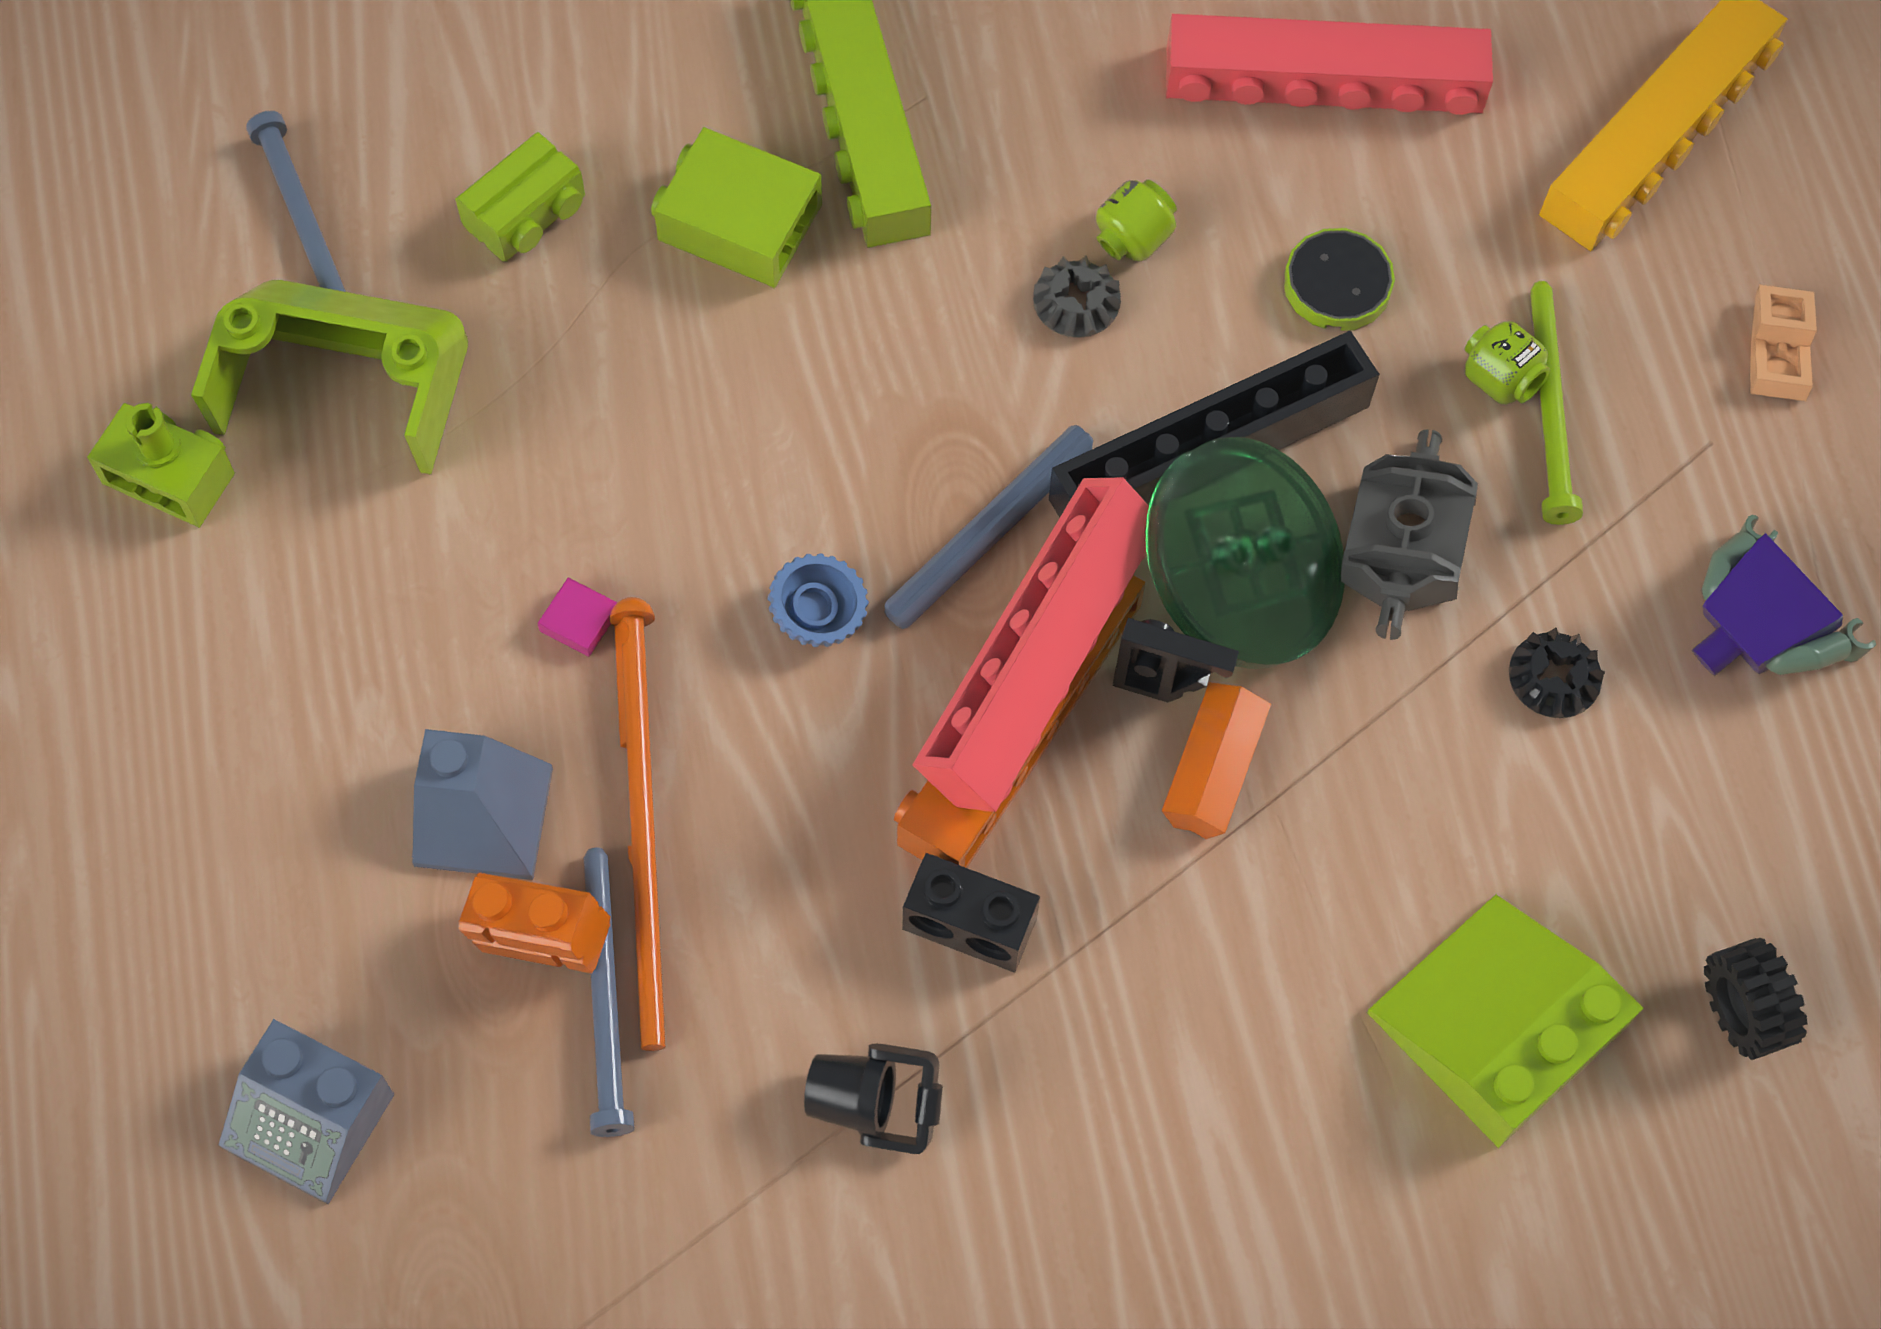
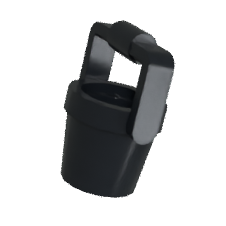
[804,1043,943,1154]

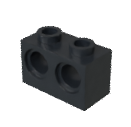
[902,853,1040,973]

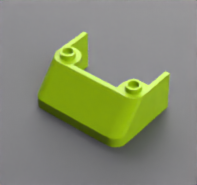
[191,280,468,474]

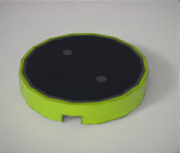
[1284,228,1395,331]

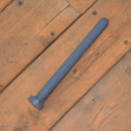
[246,111,346,292]
[584,848,635,1137]

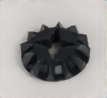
[1509,627,1605,718]

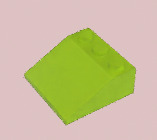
[1367,894,1644,1148]

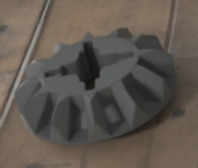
[1033,255,1121,337]

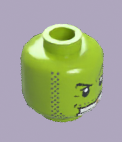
[1465,321,1550,405]

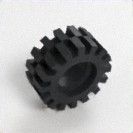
[1704,938,1808,1060]

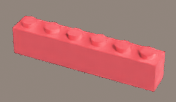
[1166,14,1493,115]
[912,477,1164,812]

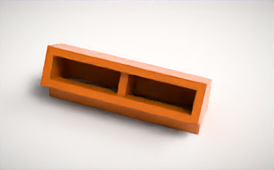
[1162,682,1271,839]

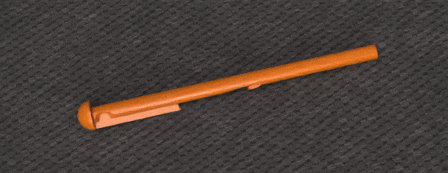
[610,597,666,1051]

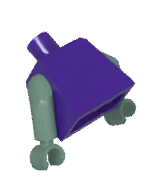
[1692,514,1876,676]

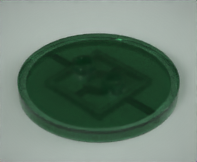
[1145,437,1345,669]

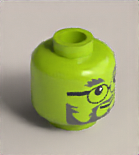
[1096,179,1177,261]

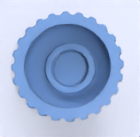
[767,554,869,648]

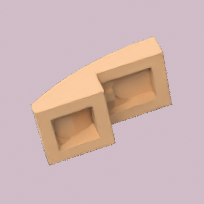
[1750,284,1817,401]

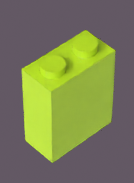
[651,127,822,288]

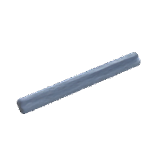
[884,425,1094,629]

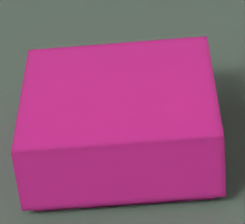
[537,577,617,657]

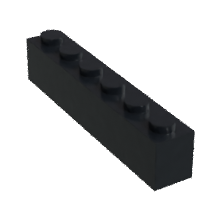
[1049,330,1380,518]

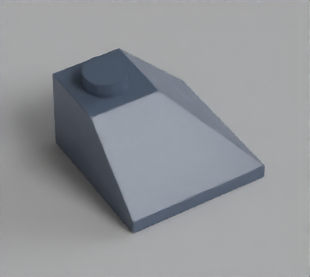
[412,729,553,880]

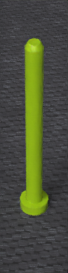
[1530,281,1583,525]

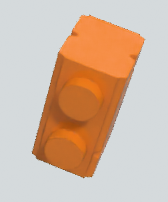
[458,872,611,974]

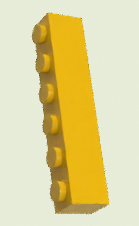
[1539,0,1788,251]

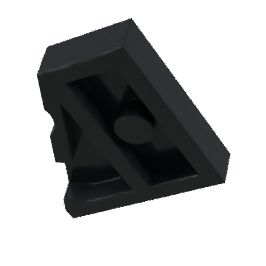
[1112,618,1240,703]

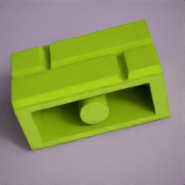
[455,132,585,262]

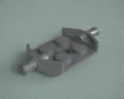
[1341,429,1478,640]

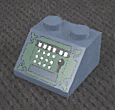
[219,1019,395,1204]

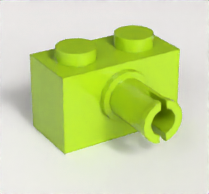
[87,403,235,528]

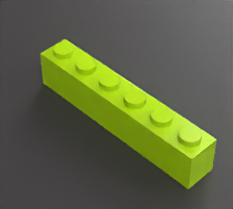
[790,0,931,248]

